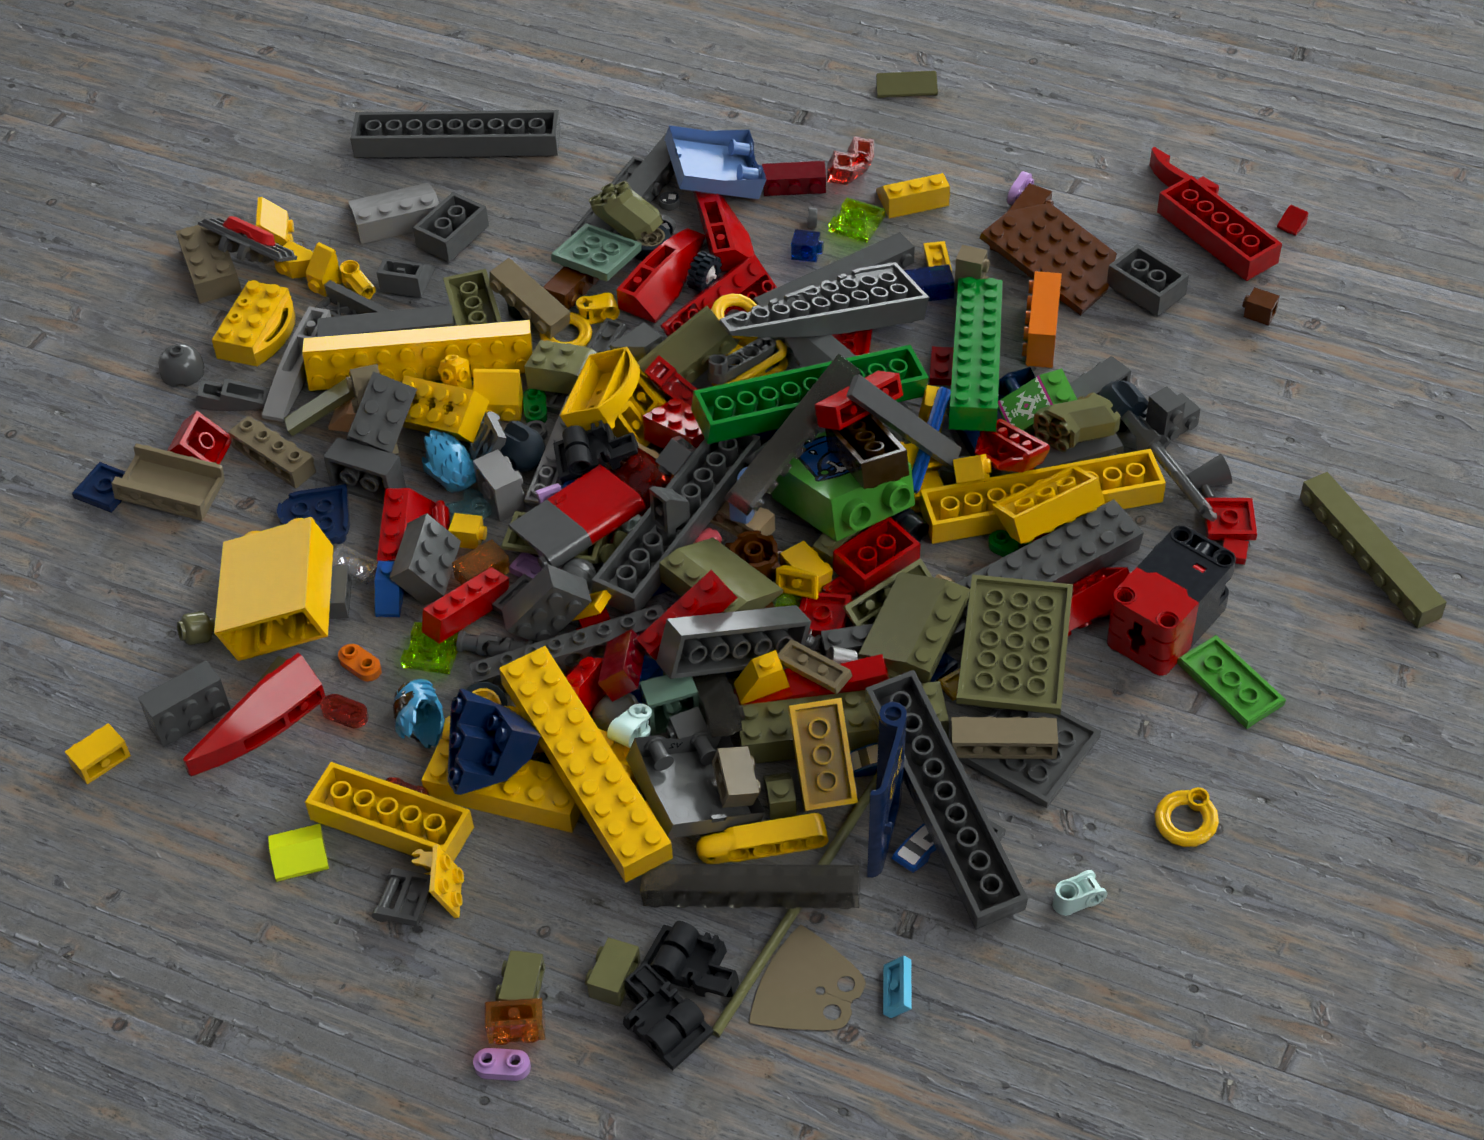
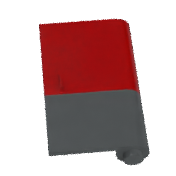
[509,464,646,569]

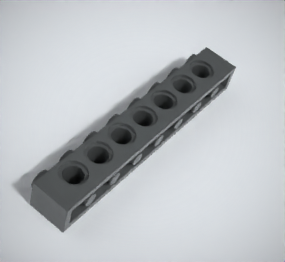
[469,604,664,693]

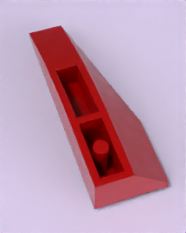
[693,191,755,271]
[616,228,705,323]
[660,255,777,337]
[183,652,326,776]

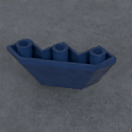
[448,689,540,795]

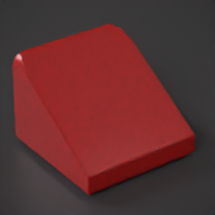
[1277,205,1308,236]

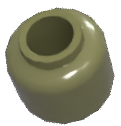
[177,611,215,645]

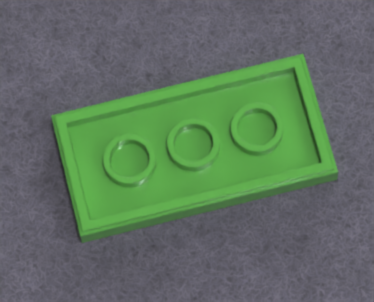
[1177,635,1286,729]

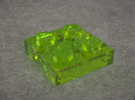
[829,197,885,243]
[400,622,460,675]

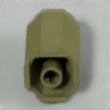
[589,181,663,240]
[1033,392,1121,452]

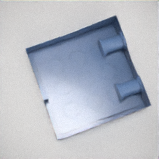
[665,125,766,199]

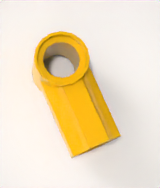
[340,260,376,299]

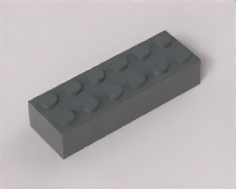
[317,305,455,337]
[656,605,811,679]

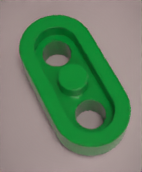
[523,388,548,423]
[988,530,1031,557]

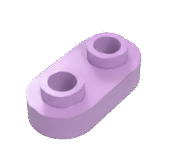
[1007,171,1034,205]
[473,1048,531,1081]

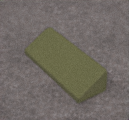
[876,71,938,98]

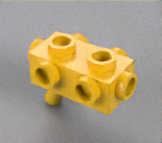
[438,355,473,390]

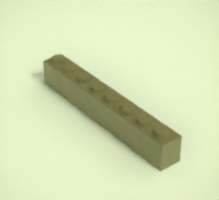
[1300,472,1447,629]

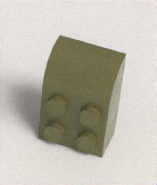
[524,340,597,394]

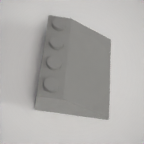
[348,182,439,244]

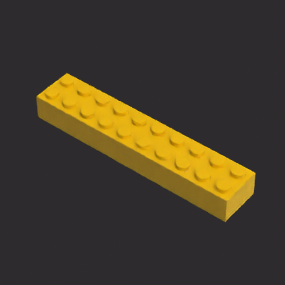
[302,320,533,391]
[920,449,1166,544]
[499,646,673,883]

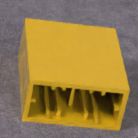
[214,517,333,661]

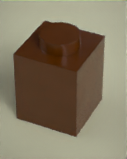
[1242,287,1280,326]

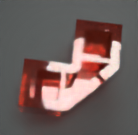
[827,136,874,185]

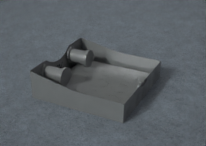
[626,728,765,838]

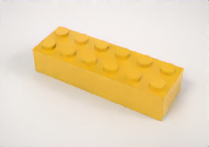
[421,739,581,833]
[305,762,474,862]

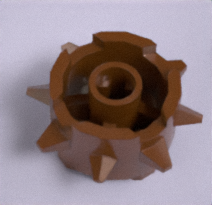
[725,530,785,581]

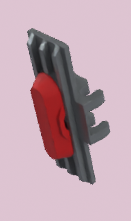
[198,216,297,263]

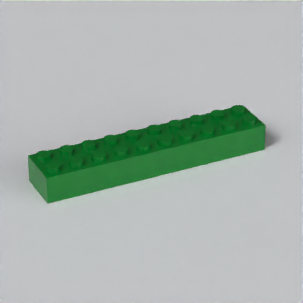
[949,277,1003,432]
[691,345,929,444]

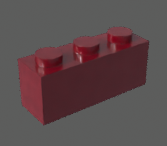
[762,161,826,196]
[598,629,646,702]

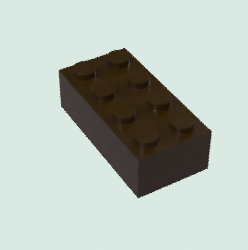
[825,414,909,489]

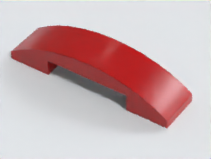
[1149,147,1219,195]
[644,355,698,405]

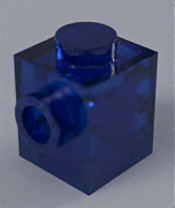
[791,229,824,262]

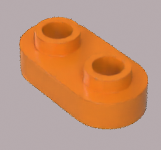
[338,644,382,682]

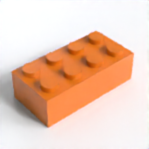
[1022,271,1062,368]

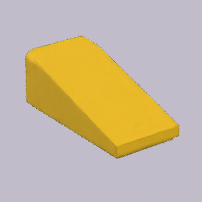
[776,565,819,599]

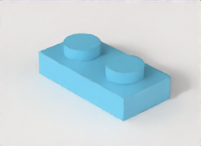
[883,955,912,1018]

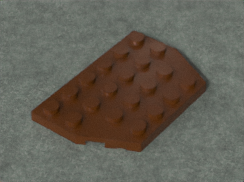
[980,203,1117,316]

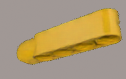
[696,813,829,865]

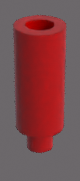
[432,500,450,530]

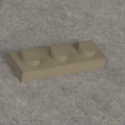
[778,639,852,694]

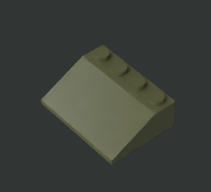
[659,538,783,613]
[858,572,970,683]

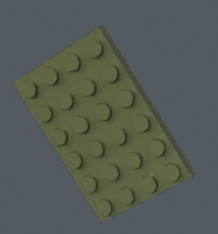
[956,574,1073,715]

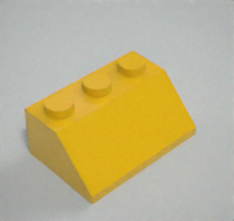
[876,173,950,219]

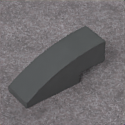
[195,378,270,411]

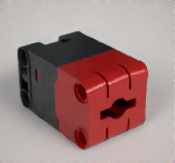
[1107,525,1236,676]

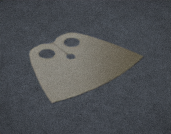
[749,924,866,1031]

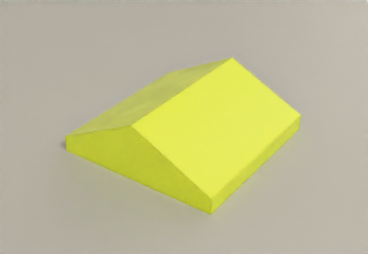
[268,824,329,882]

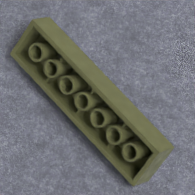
[736,681,949,764]

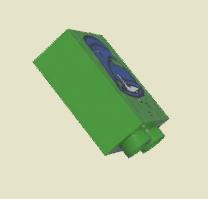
[766,431,915,542]

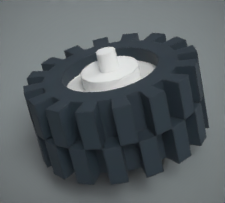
[687,251,722,292]

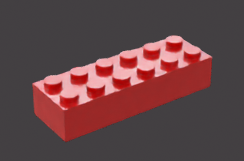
[1157,175,1282,281]

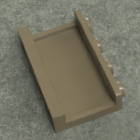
[112,443,225,521]

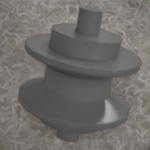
[805,628,822,652]

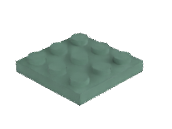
[551,223,642,281]

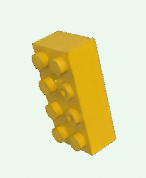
[212,280,296,367]
[560,347,640,431]

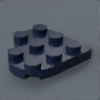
[277,484,350,545]

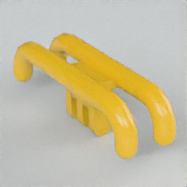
[712,340,788,386]

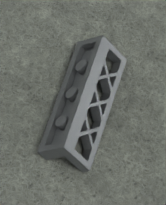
[315,280,390,317]

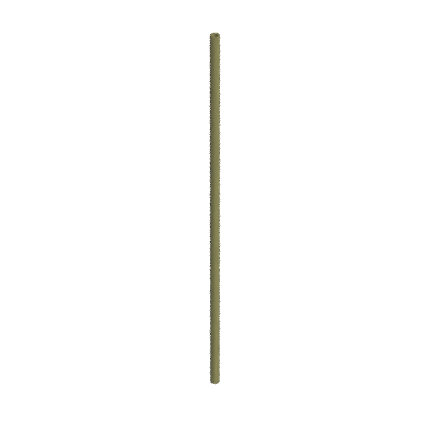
[712,772,877,1038]

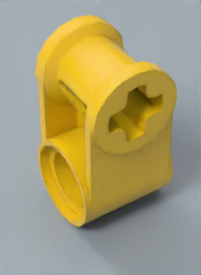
[576,293,620,325]

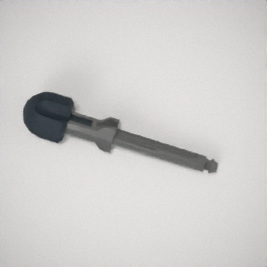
[401,381,545,473]
[1099,381,1217,522]

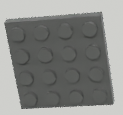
[958,708,1101,808]

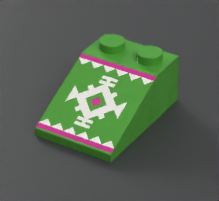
[998,368,1077,434]

